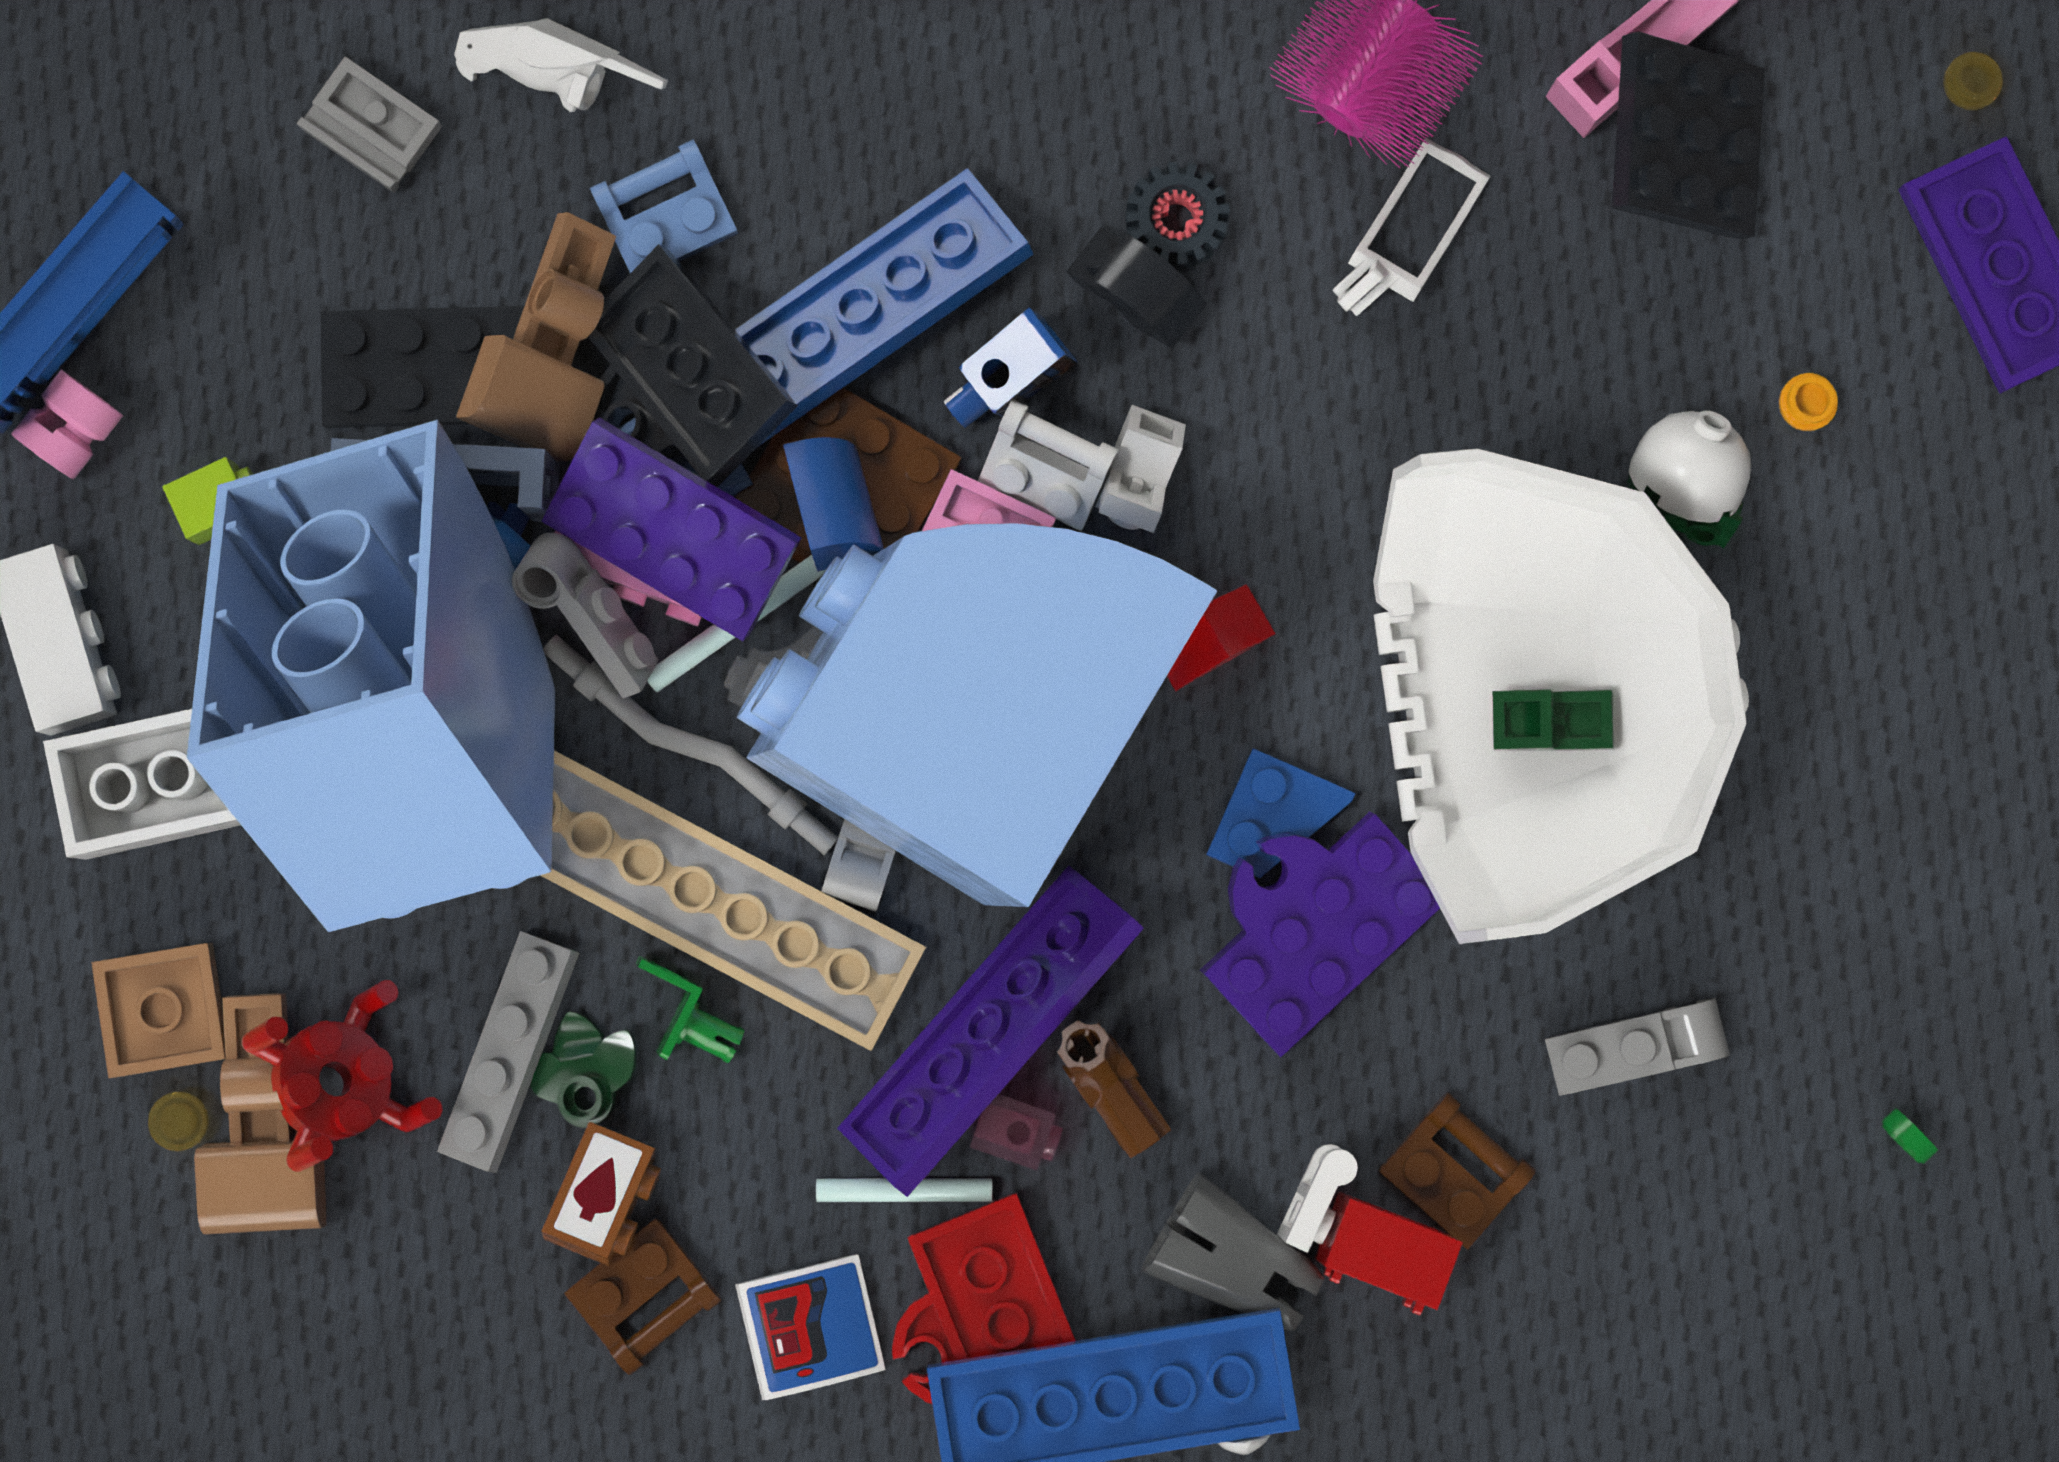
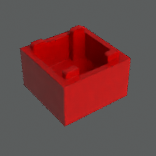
[1315,1192,1463,1316]

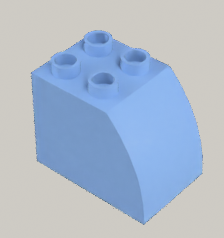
[187,420,555,932]
[737,523,1217,907]

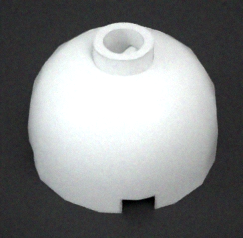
[1629,411,1751,523]

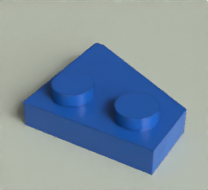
[1206,748,1355,878]

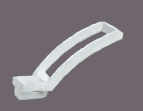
[1332,138,1491,316]

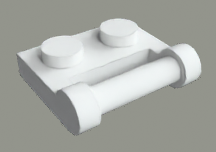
[978,399,1118,531]
[1277,1144,1358,1253]

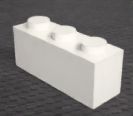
[0,544,121,736]

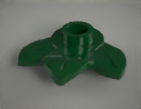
[530,1011,637,1128]

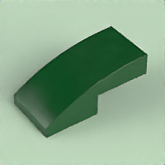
[1492,689,1614,751]

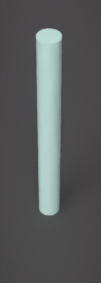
[648,555,826,692]

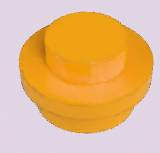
[1779,373,1838,431]

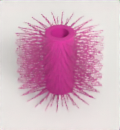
[1269,0,1483,168]

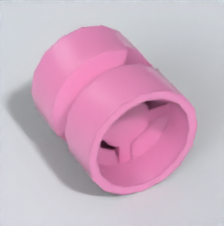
[11,369,123,480]

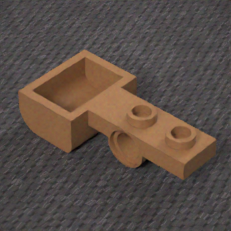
[456,212,616,461]
[194,993,327,1234]

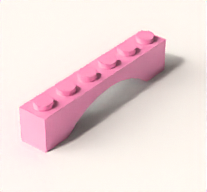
[1546,0,1740,138]

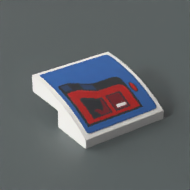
[735,1254,886,1400]

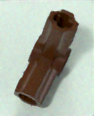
[1057,1020,1171,1158]

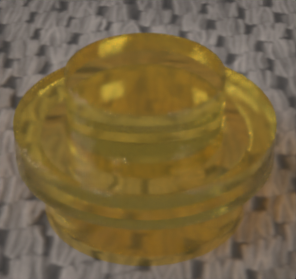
[1943,52,2003,110]
[148,1092,209,1151]

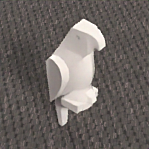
[454,18,668,112]

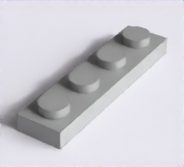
[437,931,579,1173]

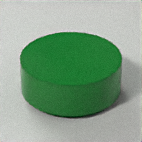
[1881,1108,1938,1164]

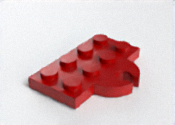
[892,1192,1076,1404]

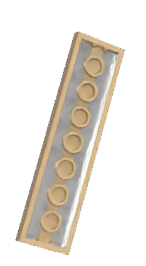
[540,750,927,1051]

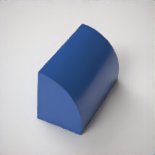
[783,437,884,572]

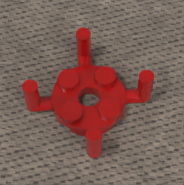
[242,980,443,1172]

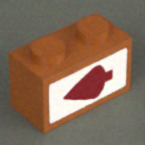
[541,1122,662,1266]

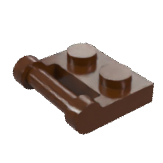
[1378,1092,1536,1250]
[564,1217,722,1375]

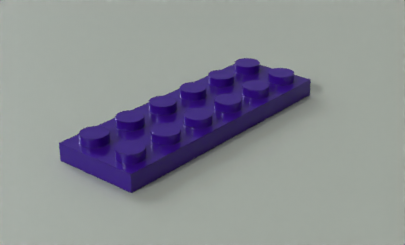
[837,865,1144,1197]

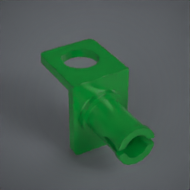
[635,955,745,1063]

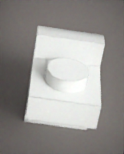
[1095,405,1186,533]

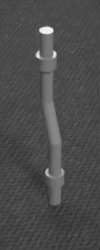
[543,634,838,856]

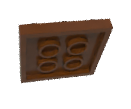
[736,388,962,577]

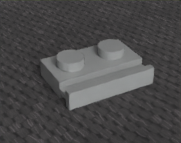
[297,57,443,194]

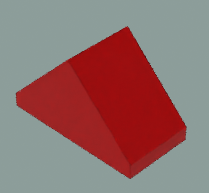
[1167,584,1275,692]

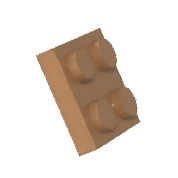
[91,943,226,1079]

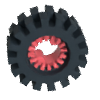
[1125,162,1230,272]

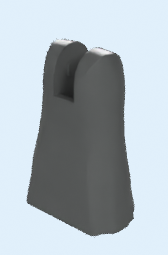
[1141,1172,1325,1331]

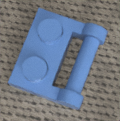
[590,139,738,273]

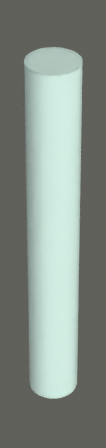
[816,1178,992,1202]

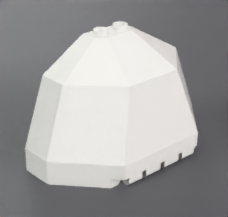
[1373,449,1749,944]

